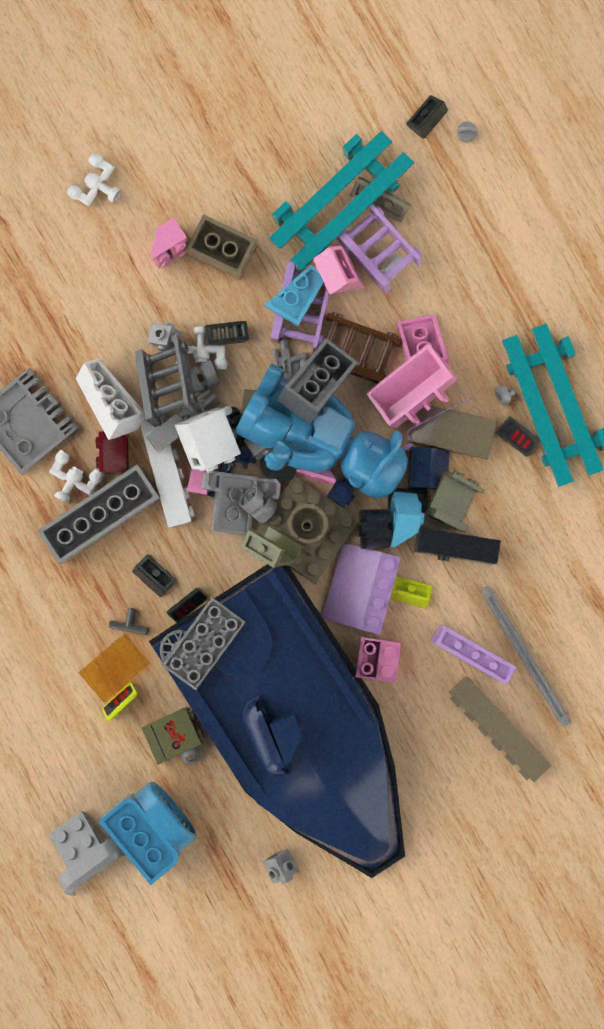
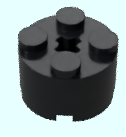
[357,509,392,549]

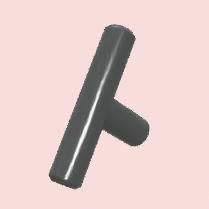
[109,608,149,635]

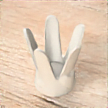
[379,253,403,281]

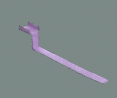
[402,398,473,451]

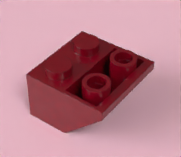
[95,431,129,475]

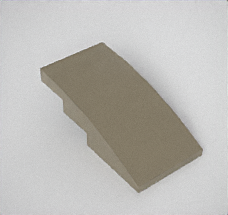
[408,406,497,460]

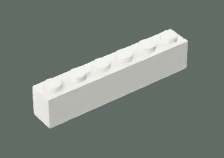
[140,413,195,528]

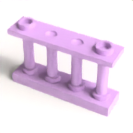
[337,204,422,294]
[270,262,330,351]
[430,624,517,685]

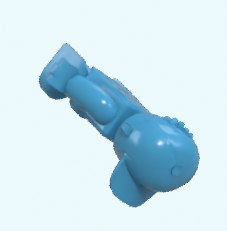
[235,363,408,498]

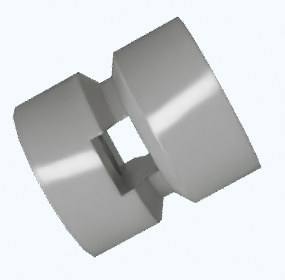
[190,360,220,394]
[239,486,277,523]

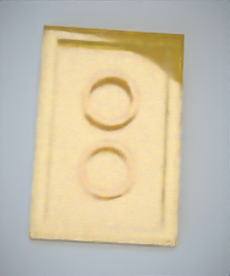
[78,633,150,702]

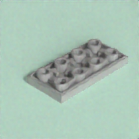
[162,597,245,690]

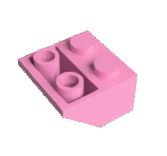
[151,218,189,268]
[356,637,401,683]

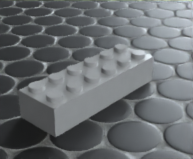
[37,465,161,564]

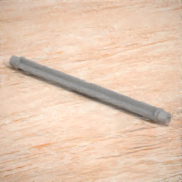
[481,586,571,727]

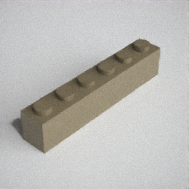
[449,676,551,782]

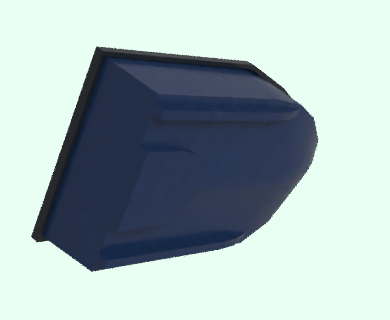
[149,564,405,878]

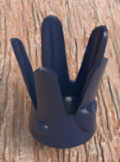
[236,449,256,469]

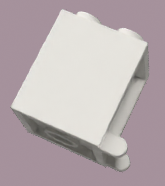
[174,406,241,472]

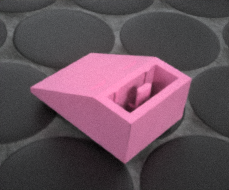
[313,245,366,295]

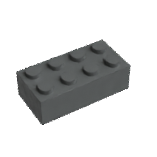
[277,339,358,424]

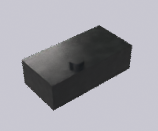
[414,527,501,565]

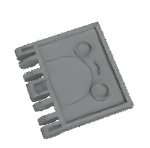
[0,368,80,475]

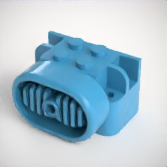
[98,782,196,885]

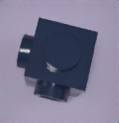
[327,479,355,508]

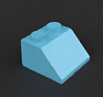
[389,492,424,547]

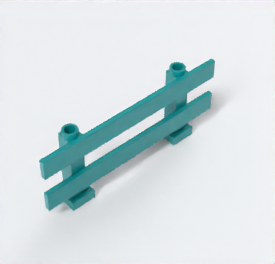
[269,131,414,271]
[502,323,604,487]

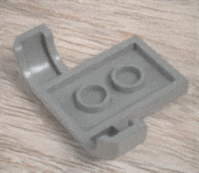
[202,470,281,535]
[49,811,126,896]

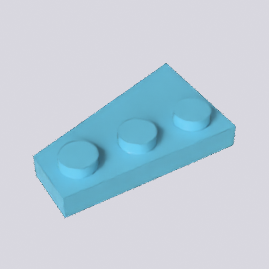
[264,265,324,327]

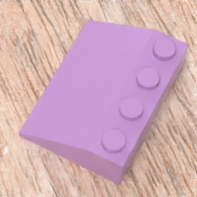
[322,543,401,635]

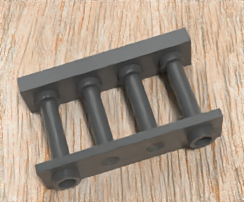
[135,335,198,427]

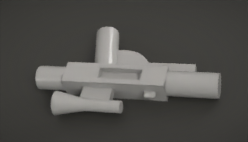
[271,339,306,381]

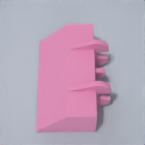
[366,343,458,428]

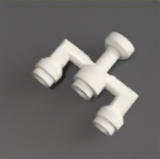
[67,152,121,206]
[175,327,228,371]
[49,450,105,503]

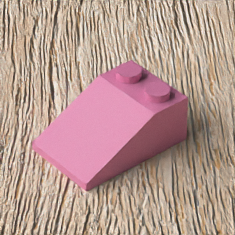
[397,314,449,366]

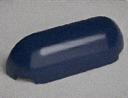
[242,696,292,776]

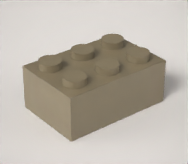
[186,214,257,280]

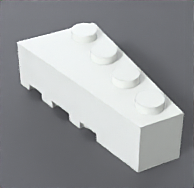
[76,358,145,440]

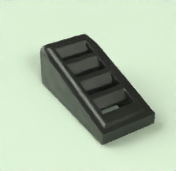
[205,321,249,345]

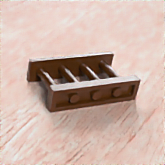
[313,312,402,384]

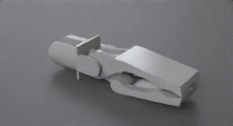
[146,388,221,453]

